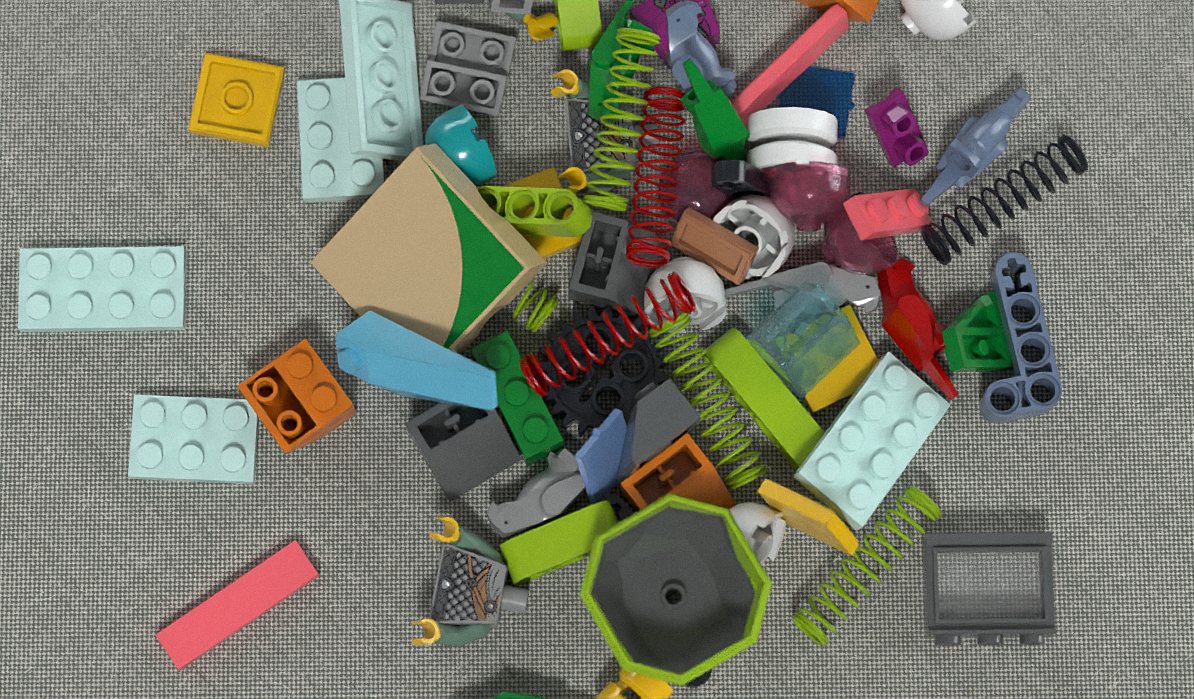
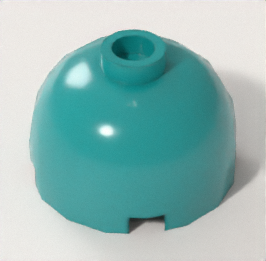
[425,104,497,186]

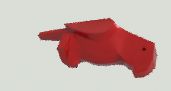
[877,257,959,400]

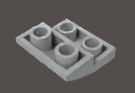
[419,21,517,116]

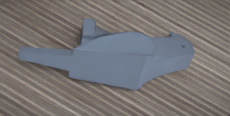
[665,1,736,96]
[920,87,1031,207]

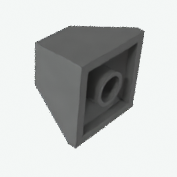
[616,378,701,487]

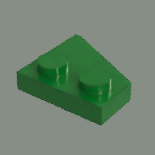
[942,291,1013,372]

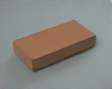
[670,207,759,285]

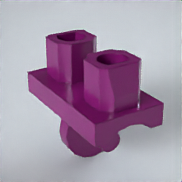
[864,87,929,168]

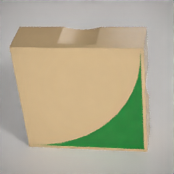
[310,143,547,355]

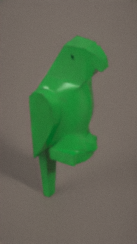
[587,0,655,123]
[680,58,750,162]

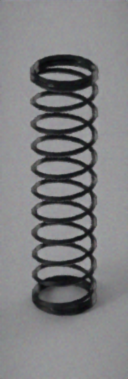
[921,134,1088,265]

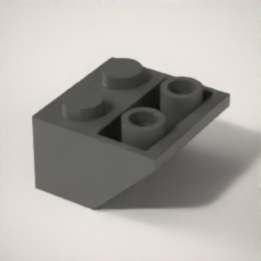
[568,211,667,317]
[405,402,521,502]

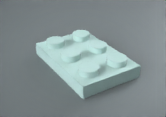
[297,78,385,203]
[128,394,259,484]

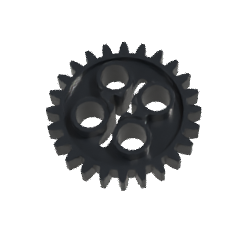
[539,305,670,437]

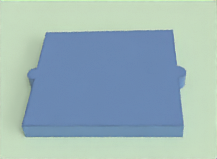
[575,408,627,504]

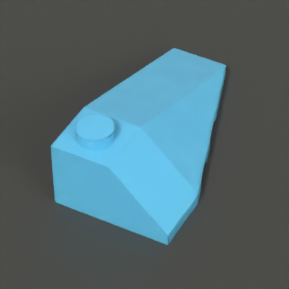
[335,311,498,410]

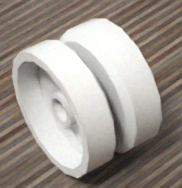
[746,107,838,188]

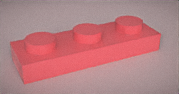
[843,188,933,241]

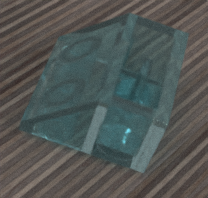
[745,282,860,399]

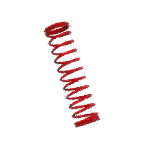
[625,87,686,267]
[519,272,696,397]

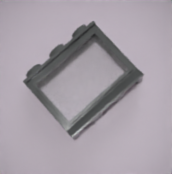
[921,532,1056,646]

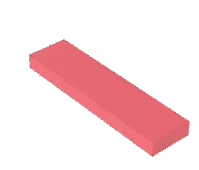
[731,4,849,127]
[155,540,320,671]

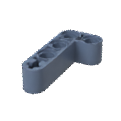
[979,252,1062,424]

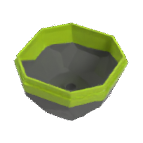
[579,493,772,686]

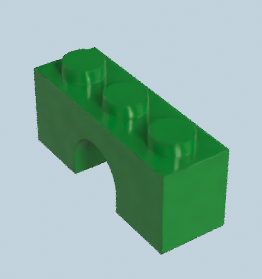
[470,330,564,467]

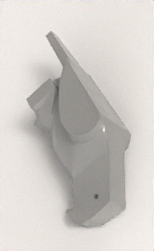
[725,261,880,324]
[487,448,586,538]

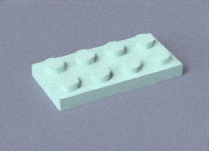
[339,0,423,162]
[18,246,186,332]
[793,351,950,531]

